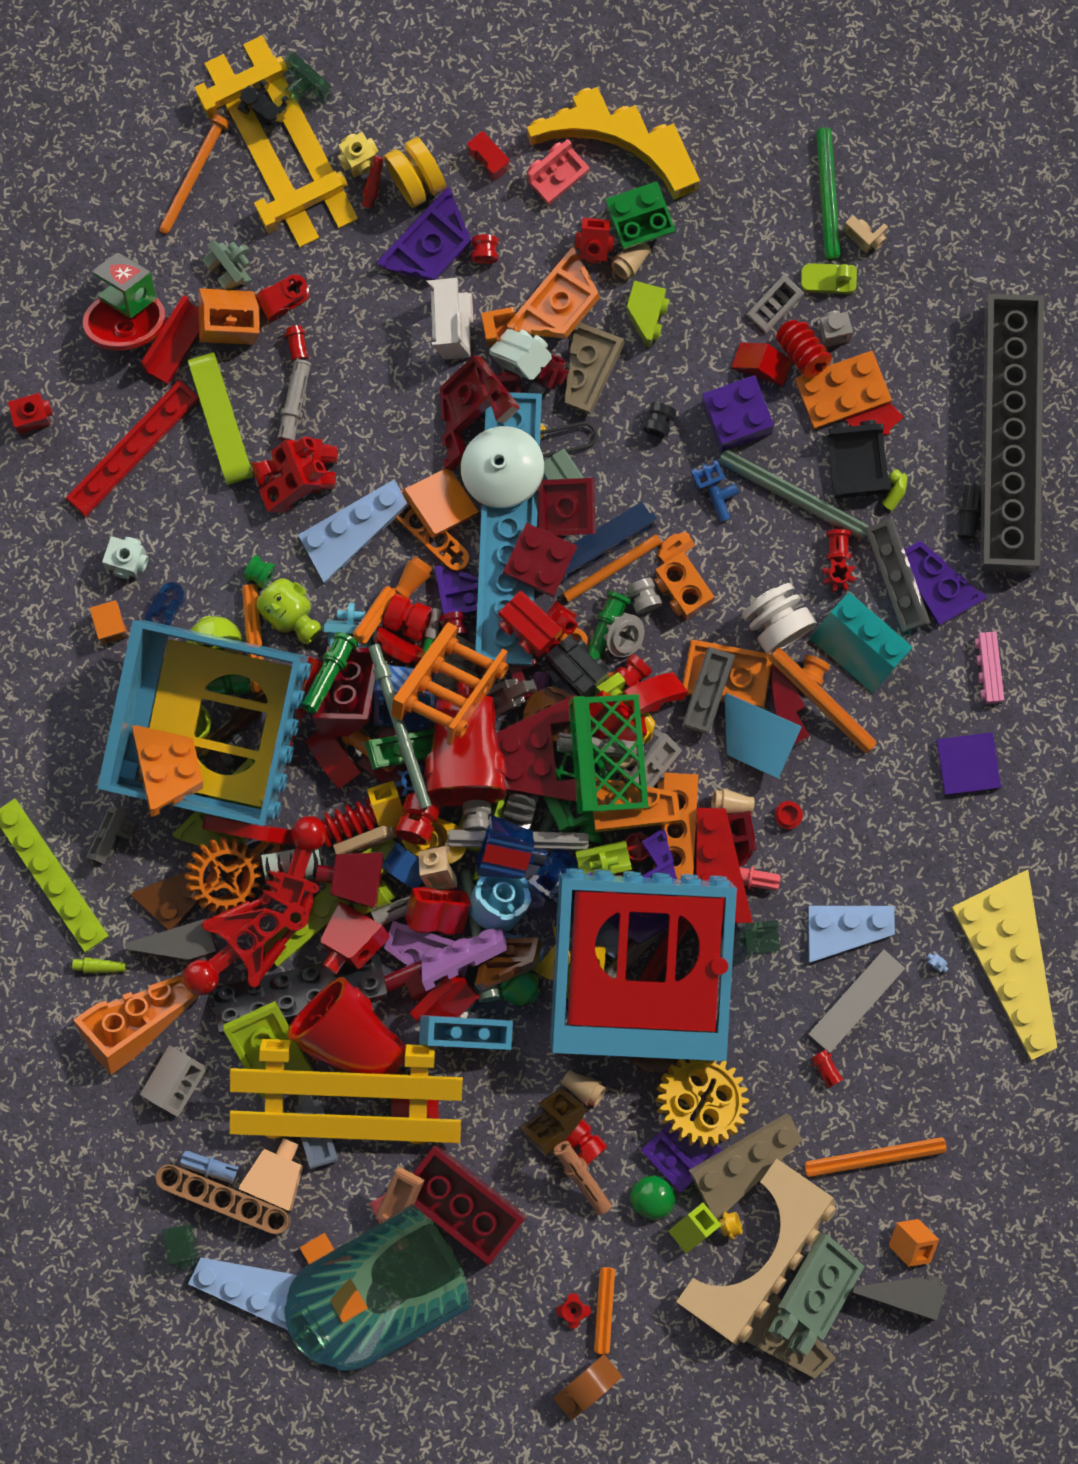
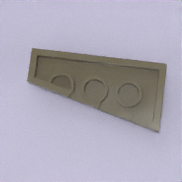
[688,1113,802,1220]

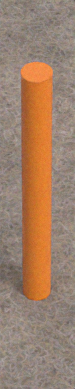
[563,534,662,603]

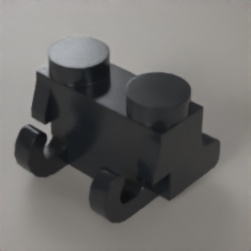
[237,80,291,135]

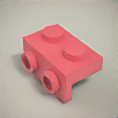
[527,139,590,206]

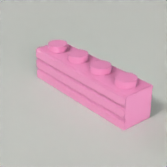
[975,632,1004,705]

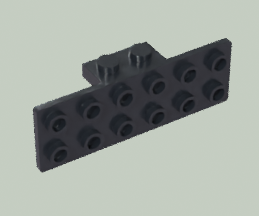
[213,951,388,1035]

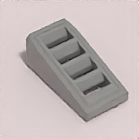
[746,274,805,333]

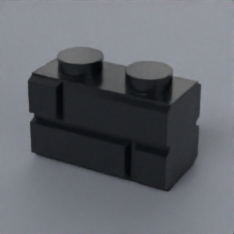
[545,635,609,697]

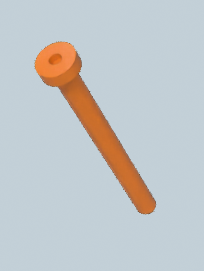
[160,114,230,235]

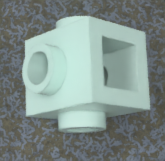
[102,536,148,579]

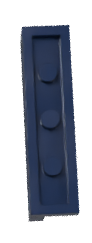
[561,502,657,584]

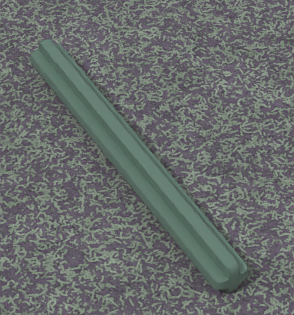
[719,450,869,540]

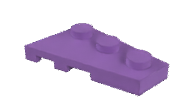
[384,921,469,986]
[422,928,507,991]

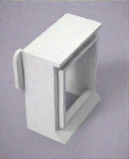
[427,278,473,359]

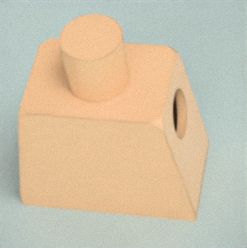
[239,1138,303,1211]

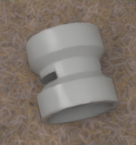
[627,578,662,614]
[462,800,491,831]

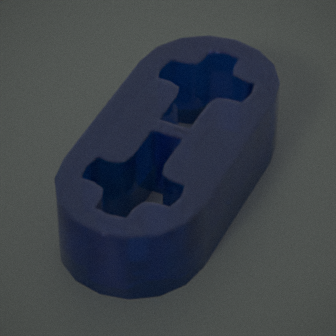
[145,582,185,626]

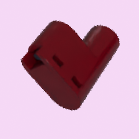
[384,960,434,1001]

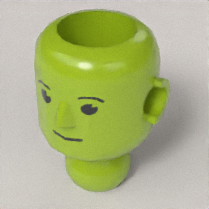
[257,578,322,644]

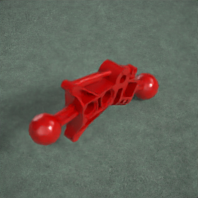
[182,816,327,996]

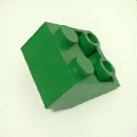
[605,181,676,250]

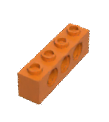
[653,773,698,879]

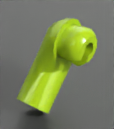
[882,469,908,511]

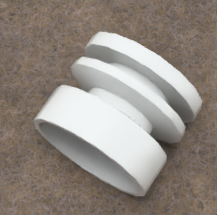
[742,583,817,655]

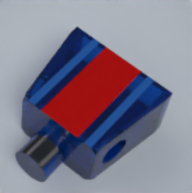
[476,815,547,879]

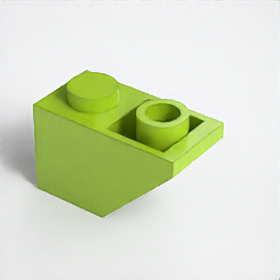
[627,281,670,348]

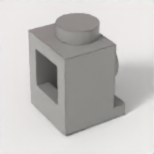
[817,310,853,347]

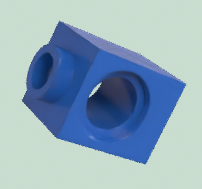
[382,843,424,889]

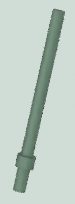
[368,644,431,810]

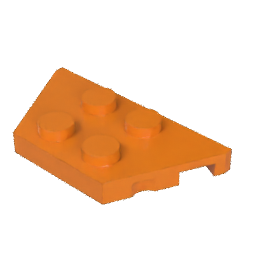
[506,247,600,339]
[132,725,203,816]

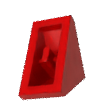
[731,342,792,386]

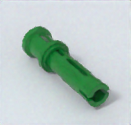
[588,591,631,660]
[301,632,358,714]

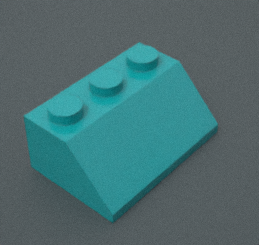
[810,592,913,694]

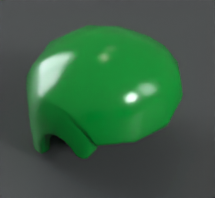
[630,1175,676,1221]

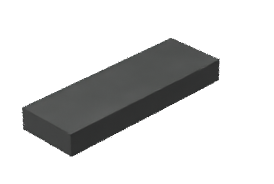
[682,646,735,736]

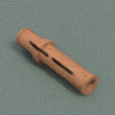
[554,1141,612,1215]

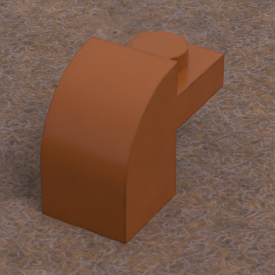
[553,1354,623,1421]

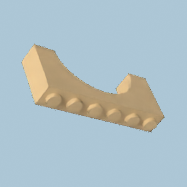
[676,1159,837,1346]

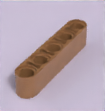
[156,1164,291,1235]

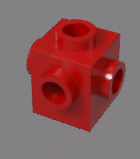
[574,218,614,263]

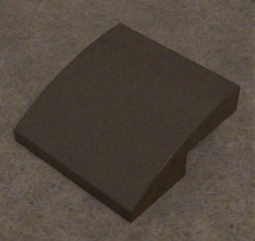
[518,1088,586,1156]

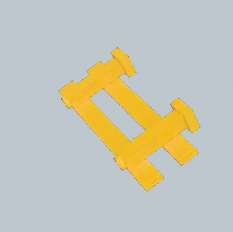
[194,35,358,248]
[230,1039,463,1144]

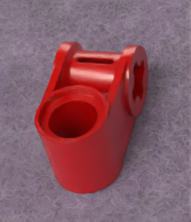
[255,274,310,322]

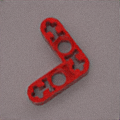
[202,815,294,845]

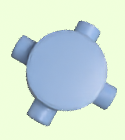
[927,953,948,973]

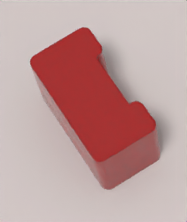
[467,131,510,181]

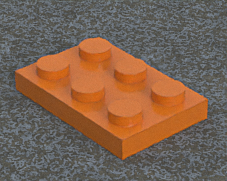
[794,351,892,430]

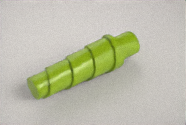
[72,958,126,974]

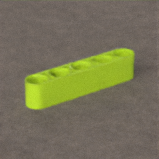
[188,352,254,485]

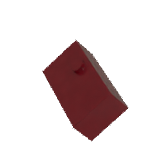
[413,1145,528,1265]

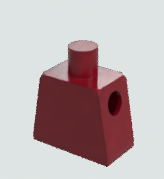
[316,852,384,910]

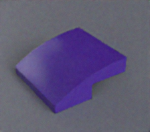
[641,1116,723,1192]

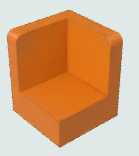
[481,307,515,347]
[90,600,129,645]
[889,1219,939,1267]

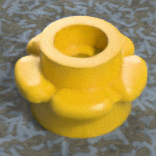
[719,1212,743,1240]

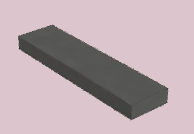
[865,518,930,633]

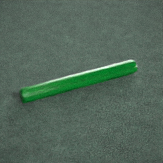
[816,127,840,259]

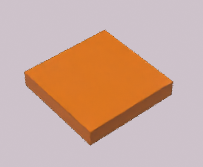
[402,469,479,538]

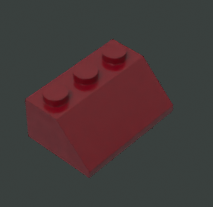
[312,647,383,737]

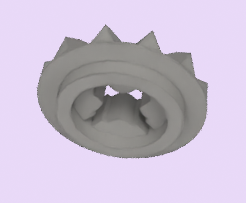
[603,613,645,657]

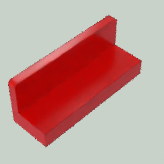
[141,295,199,385]

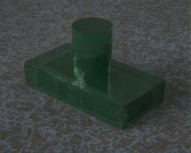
[285,51,332,104]

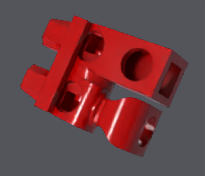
[250,437,327,513]

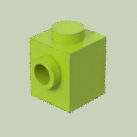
[668,1203,721,1254]

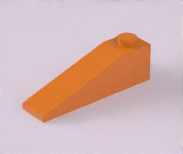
[73,975,199,1075]

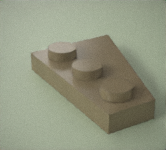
[565,322,625,415]
[746,1294,836,1379]

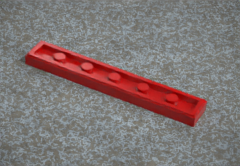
[65,379,200,518]

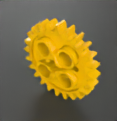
[655,1059,749,1148]

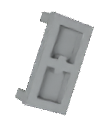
[622,729,682,787]

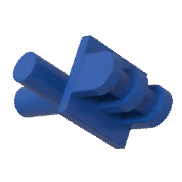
[690,460,739,522]

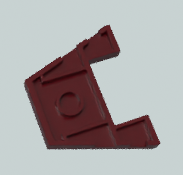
[440,355,520,471]
[496,695,577,802]

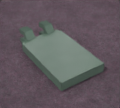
[768,1233,865,1356]

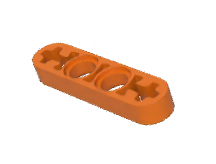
[395,490,470,573]

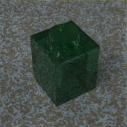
[162,1224,200,1269]

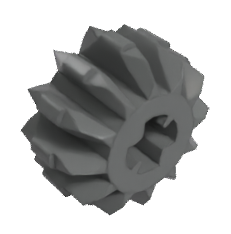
[502,792,540,832]

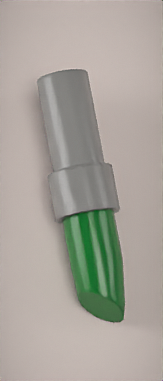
[422,608,443,653]

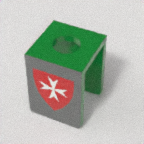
[93,253,156,318]

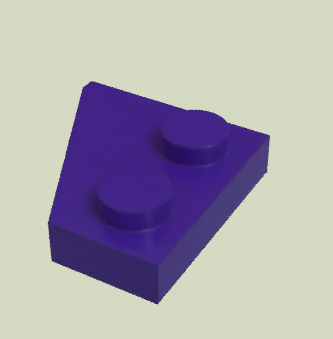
[435,566,479,616]

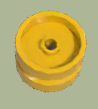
[383,136,447,208]

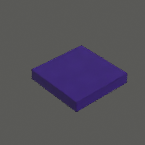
[936,732,1001,796]

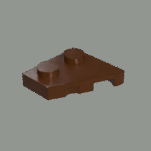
[130,871,199,930]
[475,938,542,991]

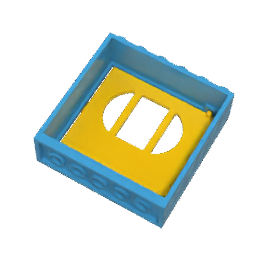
[97,620,311,826]

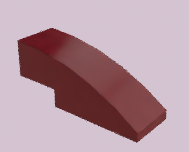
[771,664,809,749]

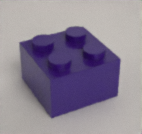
[702,375,774,452]

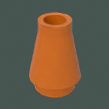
[395,556,433,598]

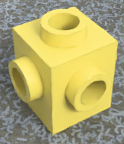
[337,132,379,178]

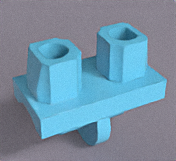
[324,603,377,648]

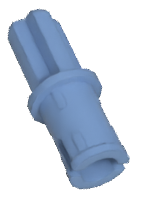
[180,1151,239,1185]

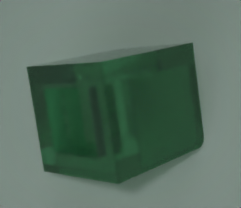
[743,920,780,955]

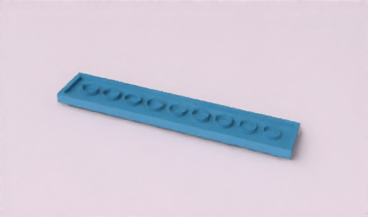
[475,392,542,667]

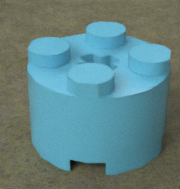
[469,867,531,931]

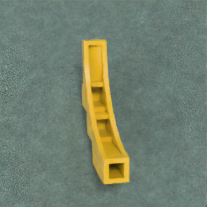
[527,87,700,200]

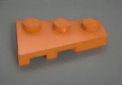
[593,779,681,832]

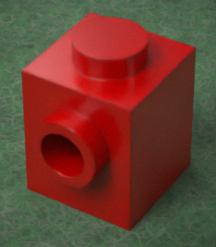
[8,392,53,434]

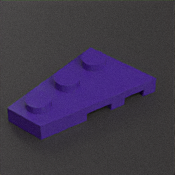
[904,541,988,627]

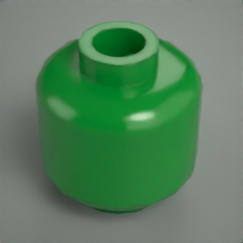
[498,971,540,1007]

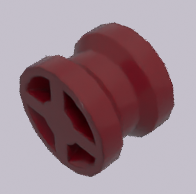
[438,611,469,640]

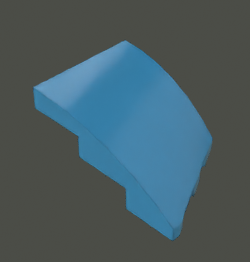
[724,693,802,778]

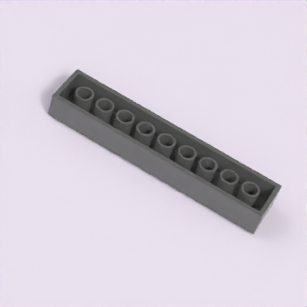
[980,294,1044,573]

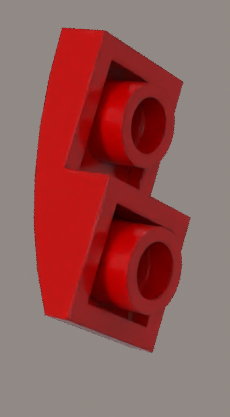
[622,672,688,713]
[305,731,361,789]

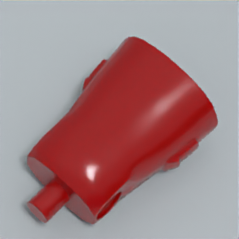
[424,681,507,806]
[287,977,406,1075]

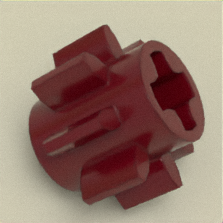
[536,354,569,388]

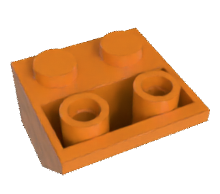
[199,288,259,345]

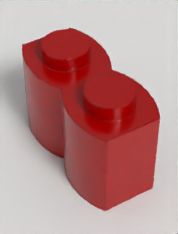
[405,887,471,935]

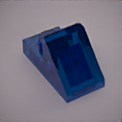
[527,849,578,901]

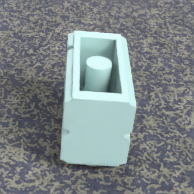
[489,329,552,380]

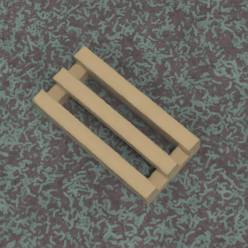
[333,826,396,854]

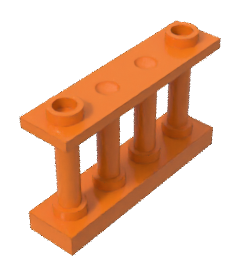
[391,622,508,746]

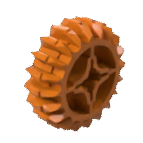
[185,837,262,913]

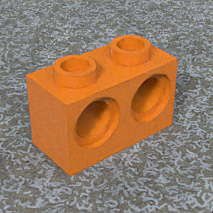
[654,551,715,620]

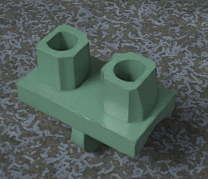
[202,240,252,290]

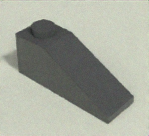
[125,919,218,962]
[851,1274,947,1320]

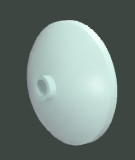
[461,426,544,508]

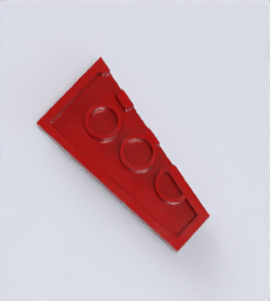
[696,808,753,923]

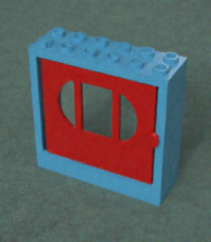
[550,869,737,1061]

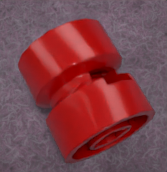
[382,593,433,641]
[394,794,442,846]
[564,1118,608,1166]

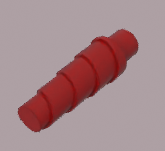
[362,156,383,208]

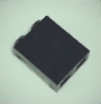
[826,420,891,499]

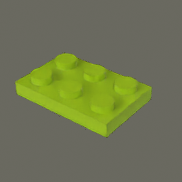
[223,1001,313,1098]

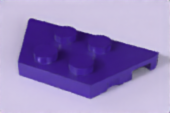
[377,187,471,281]

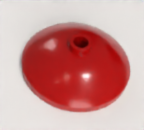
[83,298,166,351]

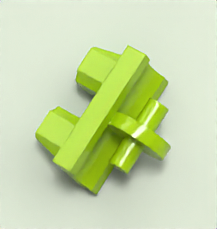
[576,841,632,875]

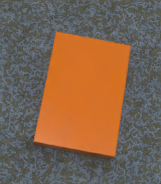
[683,639,772,709]

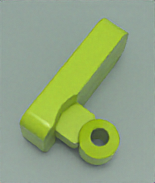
[801,263,857,294]

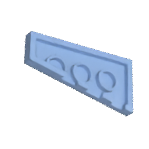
[298,480,409,584]
[189,1258,297,1331]

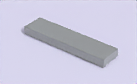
[808,950,905,1053]

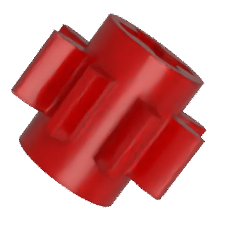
[822,558,856,593]

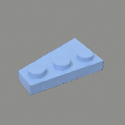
[808,906,895,963]

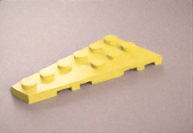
[952,870,1057,1061]

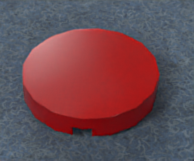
[373,627,425,666]

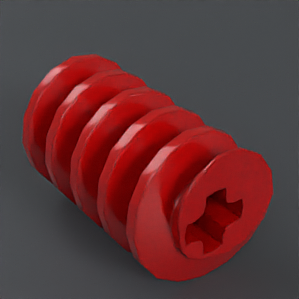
[776,320,832,379]
[315,798,378,848]

